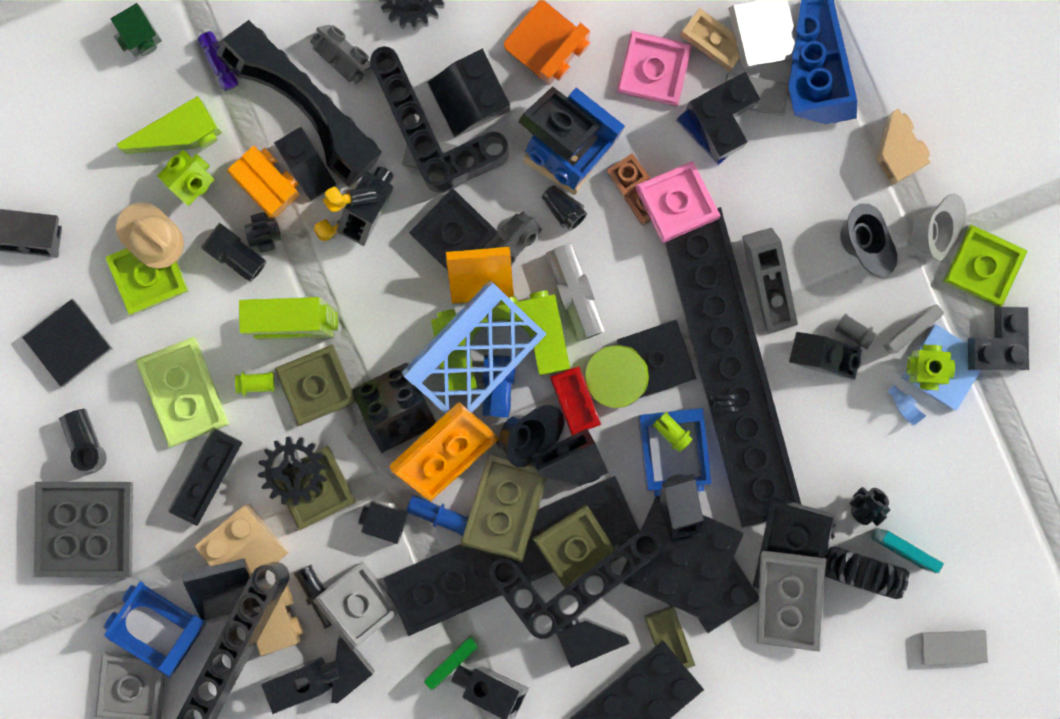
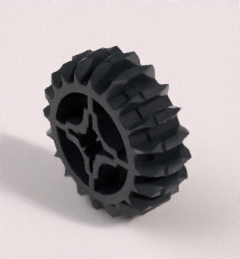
[825,546,910,599]

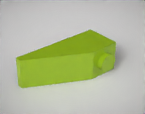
[117,96,222,154]

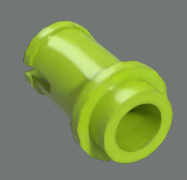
[235,371,275,396]
[652,411,693,452]

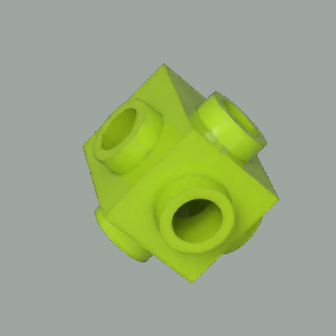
[157,149,215,207]
[906,344,955,391]

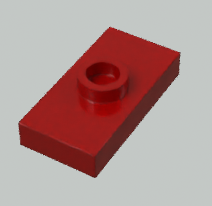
[550,366,601,436]

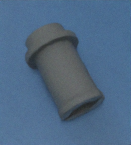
[835,313,877,350]

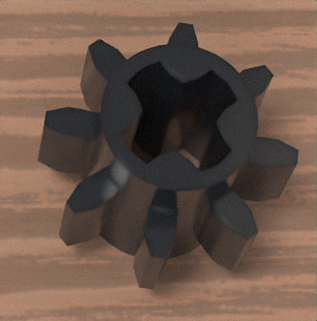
[244,212,281,253]
[849,487,891,526]

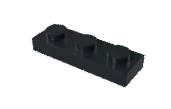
[168,427,243,526]

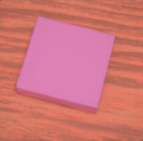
[617,31,692,107]
[636,161,720,243]

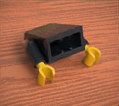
[313,167,394,246]

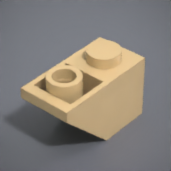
[876,108,931,185]
[257,584,303,656]

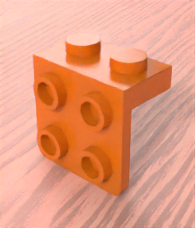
[504,0,591,86]

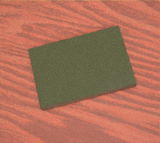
[460,454,547,563]

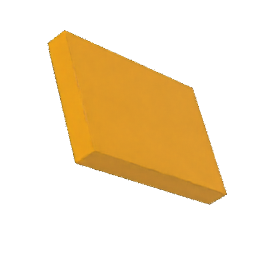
[389,402,499,502]

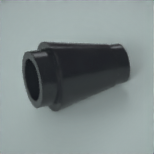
[541,185,587,231]

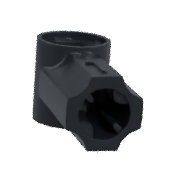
[200,222,267,282]
[59,408,107,472]

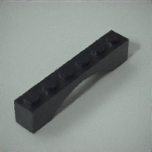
[216,20,382,187]

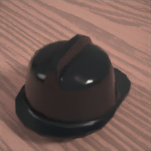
[840,203,898,276]
[496,405,564,467]

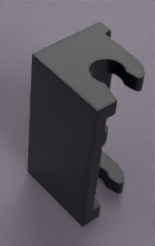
[0,209,62,258]

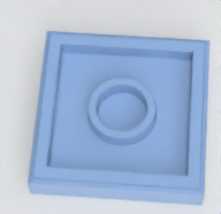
[901,324,981,411]

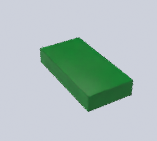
[424,634,478,690]

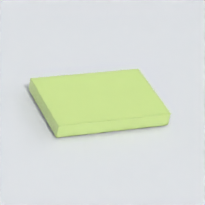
[135,337,229,448]

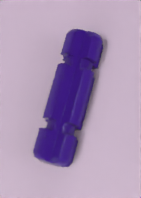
[198,31,238,91]

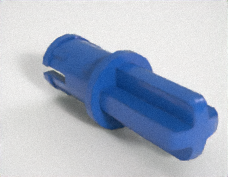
[407,496,468,536]

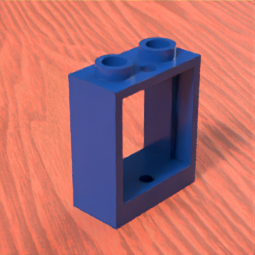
[638,408,712,496]

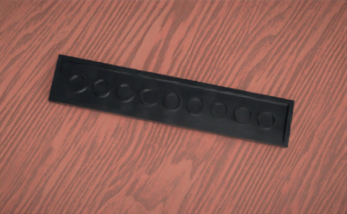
[665,207,802,528]

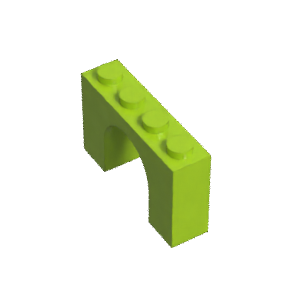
[431,290,570,390]
[239,297,339,340]

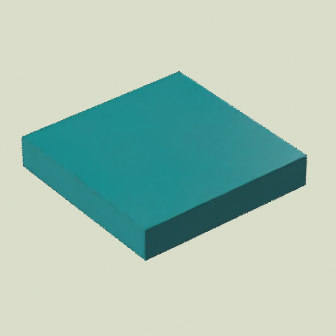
[871,528,944,574]

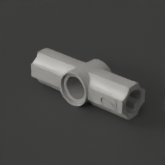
[546,243,604,341]

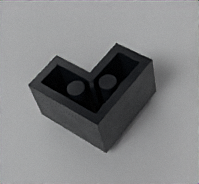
[686,71,760,162]

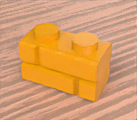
[227,146,300,218]

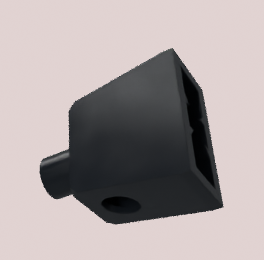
[261,657,344,714]
[451,665,529,719]

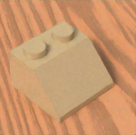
[195,504,289,573]

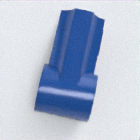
[482,354,515,418]

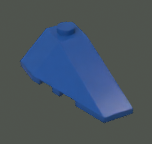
[788,0,858,124]

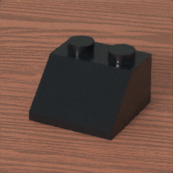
[427,48,511,138]

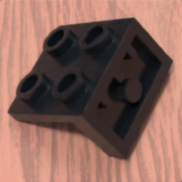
[352,363,437,453]

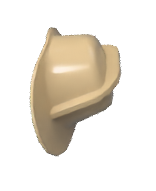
[116,202,184,269]

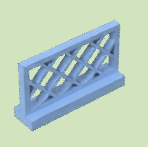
[402,280,546,414]

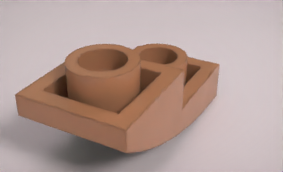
[607,153,651,226]

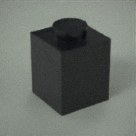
[358,501,409,544]

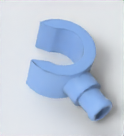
[888,385,926,426]

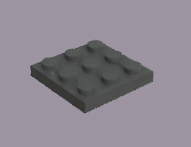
[34,481,133,577]

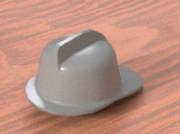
[907,194,966,261]

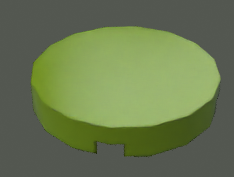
[585,345,649,408]

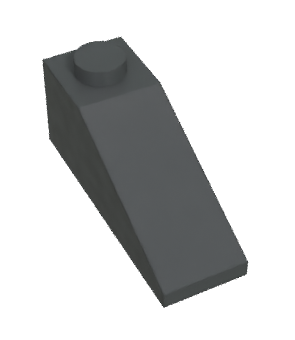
[742,227,798,333]

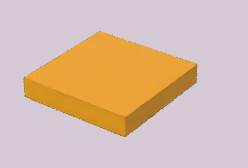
[446,247,514,304]

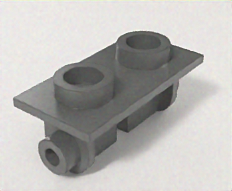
[310,25,372,84]
[482,211,542,266]

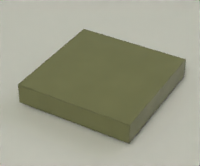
[275,344,356,426]
[274,446,357,531]
[533,504,620,588]

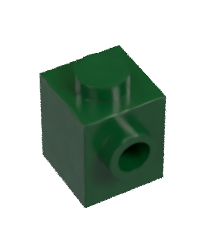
[110,3,162,57]

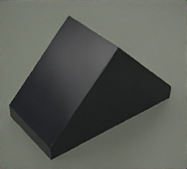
[331,636,375,704]

